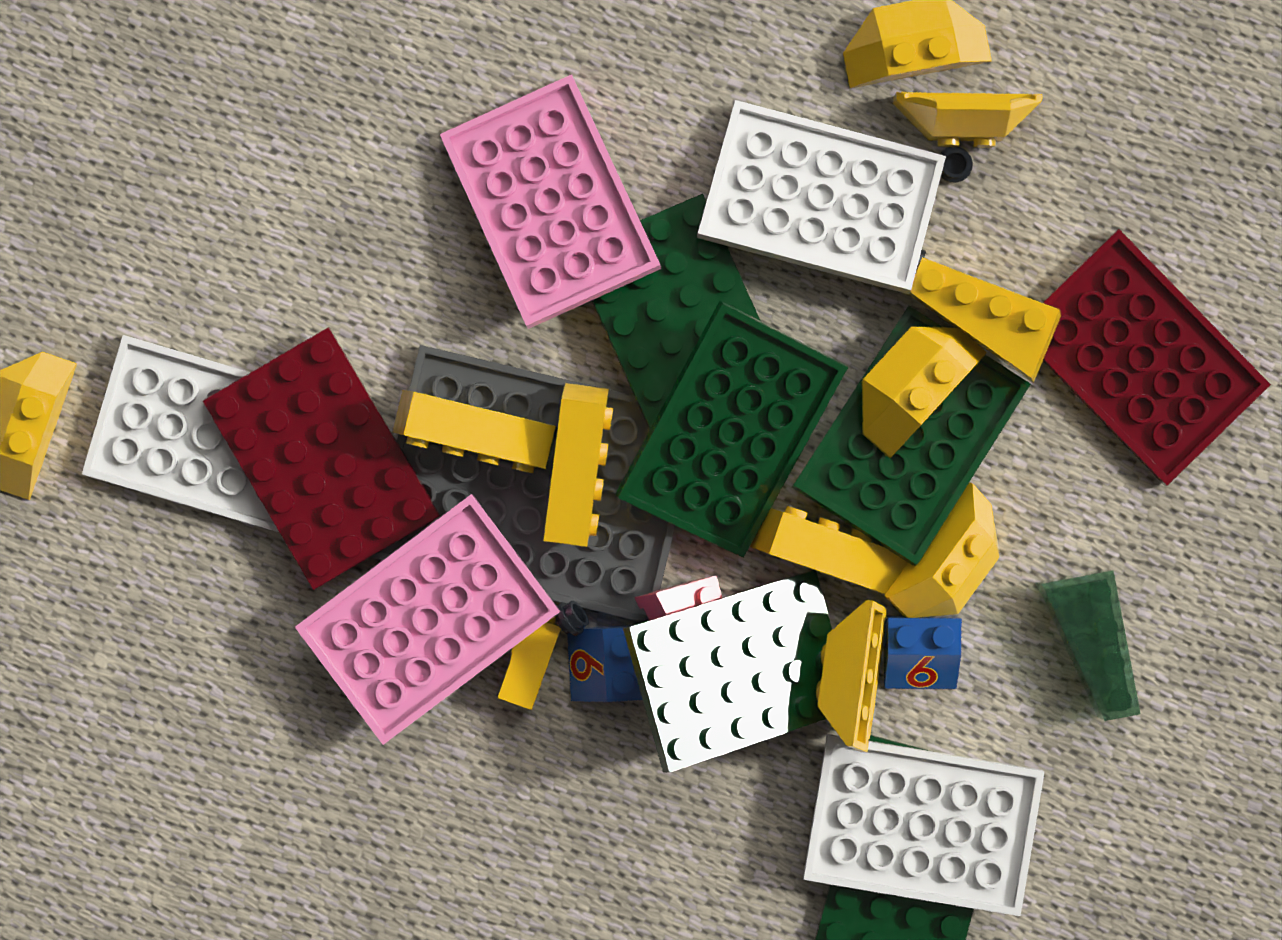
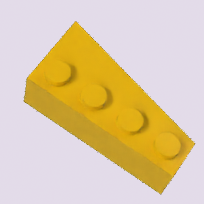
[910,257,1061,383]
[543,383,613,547]
[750,506,908,594]

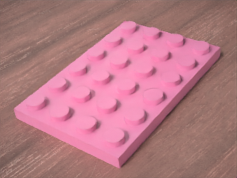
[440,74,661,329]
[295,494,560,745]

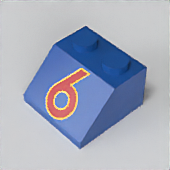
[884,616,962,689]
[567,625,643,702]

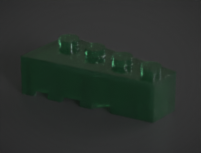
[1035,569,1141,721]

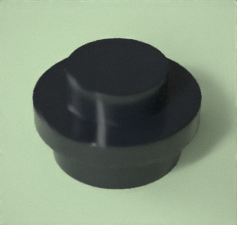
[940,147,973,183]
[556,601,589,636]

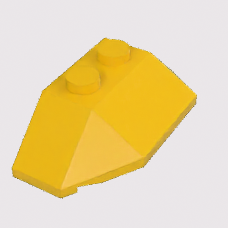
[843,0,991,89]
[893,92,1042,148]
[862,327,987,459]
[0,352,77,500]
[884,482,999,618]
[816,600,887,753]

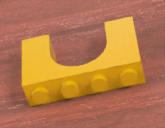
[498,616,561,710]

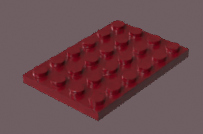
[1042,229,1271,486]
[203,327,440,590]

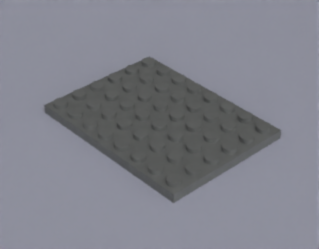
[371,345,676,622]

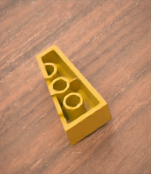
[392,390,556,473]

